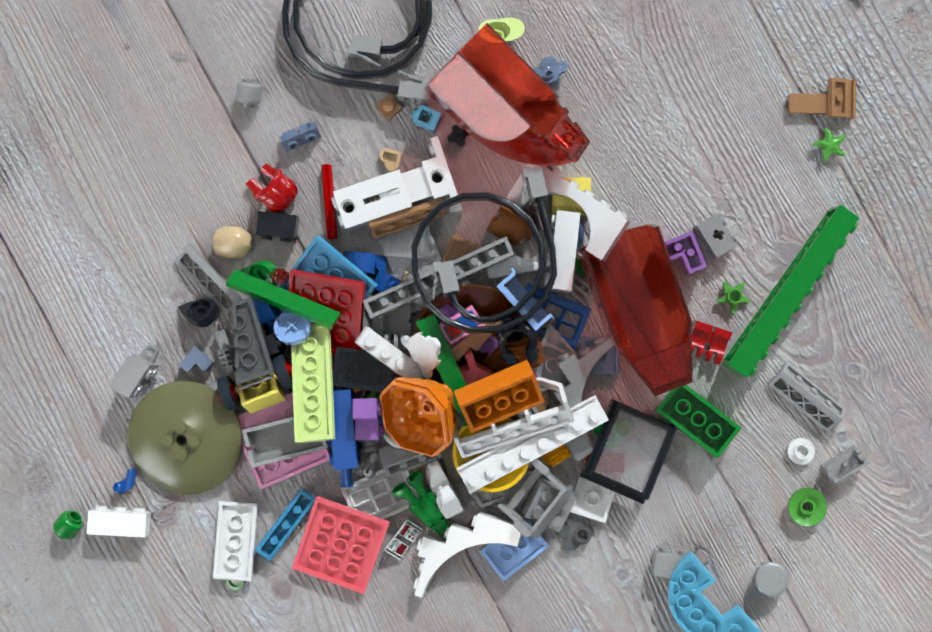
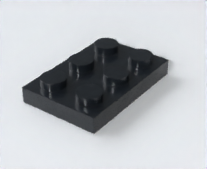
[333,347,393,392]

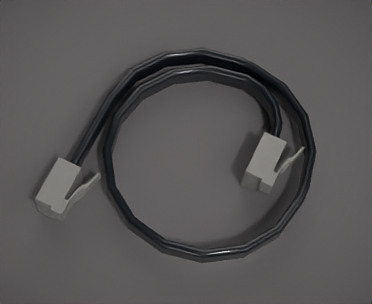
[411,166,557,334]

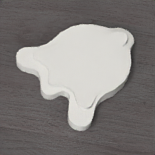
[400,332,441,379]

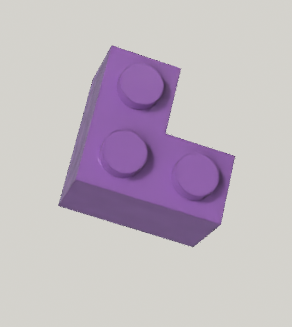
[653,231,707,275]
[353,398,384,442]

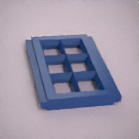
[525,283,591,351]

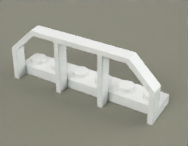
[453,377,574,458]

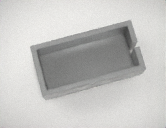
[242,416,330,468]

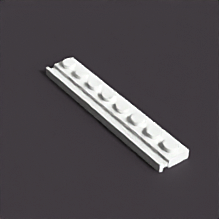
[457,395,609,493]

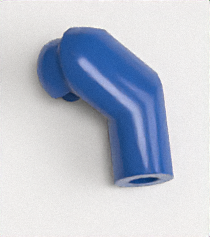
[113,469,137,494]

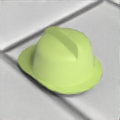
[479,18,525,49]

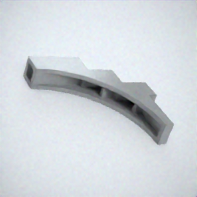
[552,336,615,462]

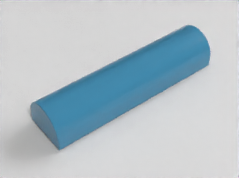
[254,487,316,561]

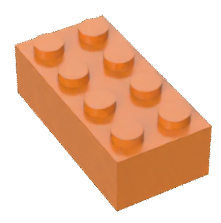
[454,360,545,433]

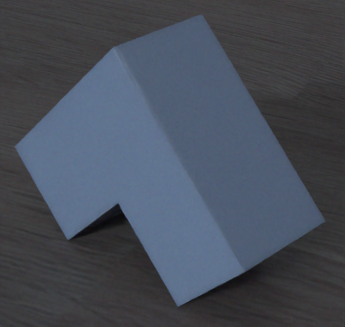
[179,347,215,373]

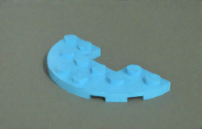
[668,551,761,632]

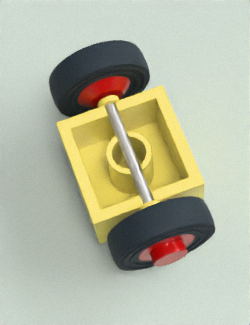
[217,354,293,414]

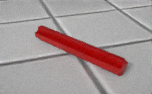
[321,164,338,240]

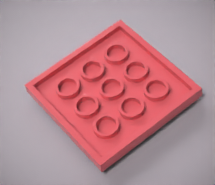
[292,495,390,594]

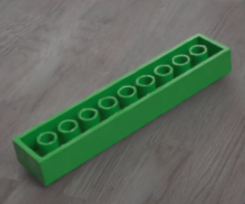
[721,204,859,378]

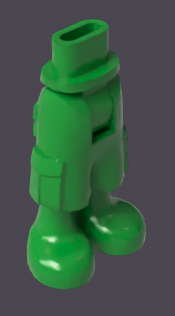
[392,470,451,536]

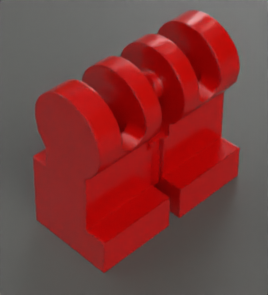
[685,320,733,365]

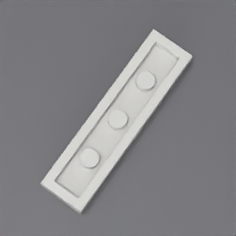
[355,326,424,379]

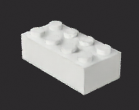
[544,210,581,293]

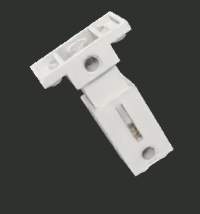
[331,136,463,232]

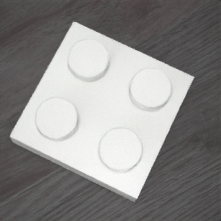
[570,474,615,523]

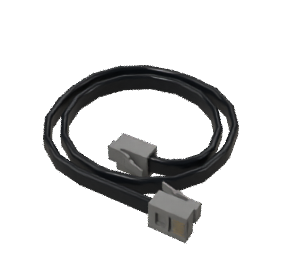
[282,0,433,105]

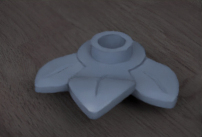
[531,56,568,87]

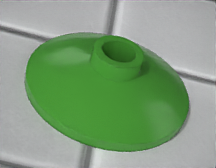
[788,488,827,526]

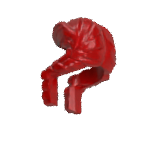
[246,163,298,213]

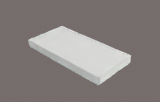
[213,501,258,581]

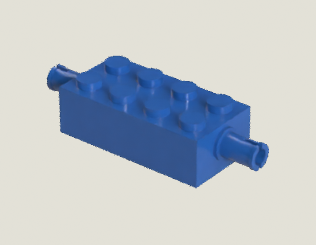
[328,371,361,488]

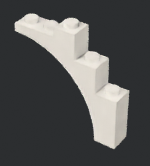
[414,512,522,598]

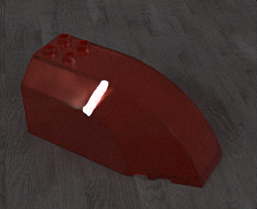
[424,23,590,166]
[576,224,692,396]

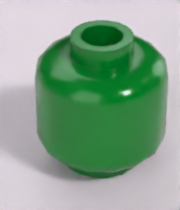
[53,510,83,539]

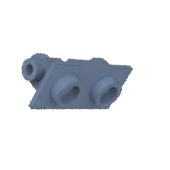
[280,121,321,152]

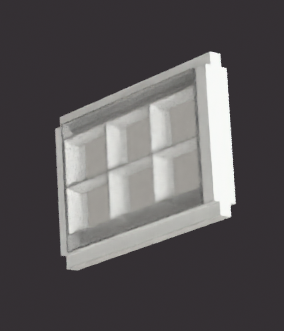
[341,469,419,519]

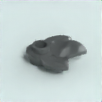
[554,512,592,551]

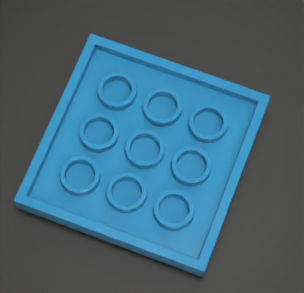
[278,235,378,300]

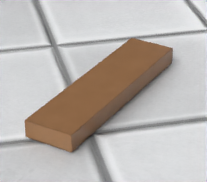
[368,198,447,239]

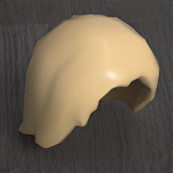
[213,226,252,259]

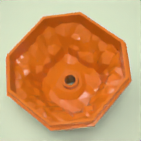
[379,377,457,457]

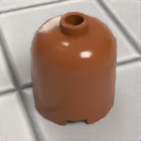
[486,205,534,245]

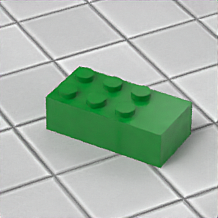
[654,380,741,458]

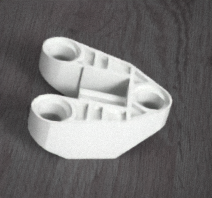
[426,459,465,519]

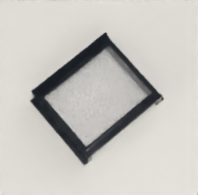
[579,399,677,504]

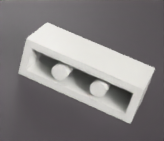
[87,506,151,537]

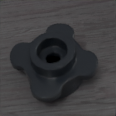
[447,125,469,147]

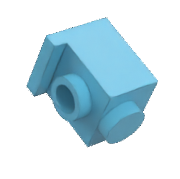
[411,104,442,134]

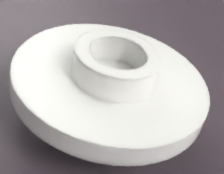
[787,438,815,465]

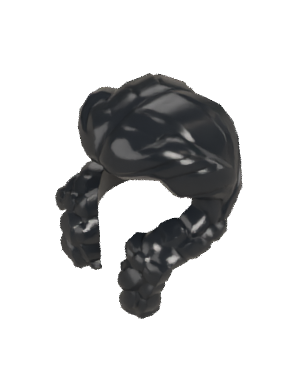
[495,315,539,368]

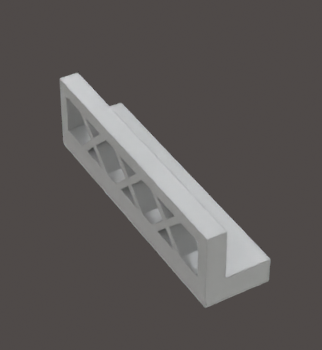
[174,243,244,315]
[768,361,846,433]

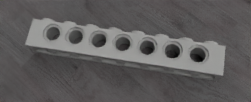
[363,237,515,320]

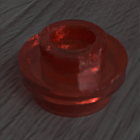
[270,268,289,284]

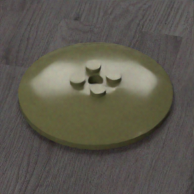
[128,380,243,495]

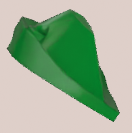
[240,261,279,286]

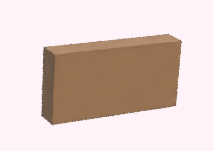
[788,93,828,114]

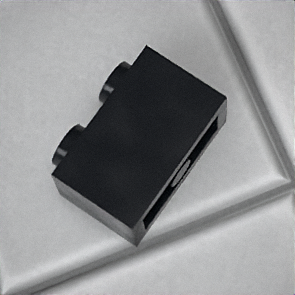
[256,211,299,243]

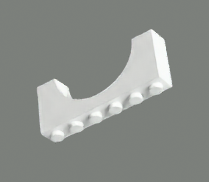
[506,158,630,261]

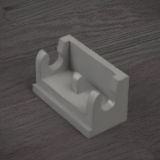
[821,445,870,483]

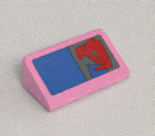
[439,305,483,345]

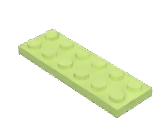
[291,324,335,444]

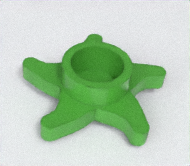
[813,128,846,162]
[716,281,750,314]

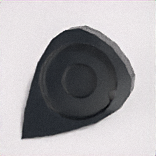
[178,298,219,328]

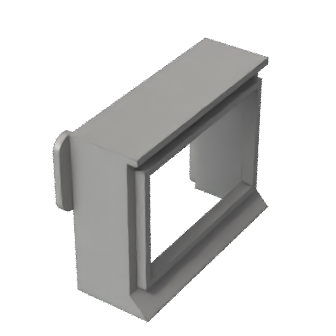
[498,459,574,538]

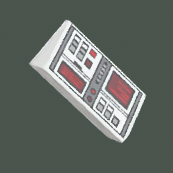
[384,518,423,560]

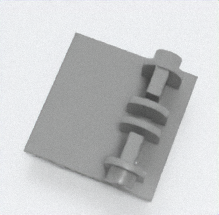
[373,303,411,334]

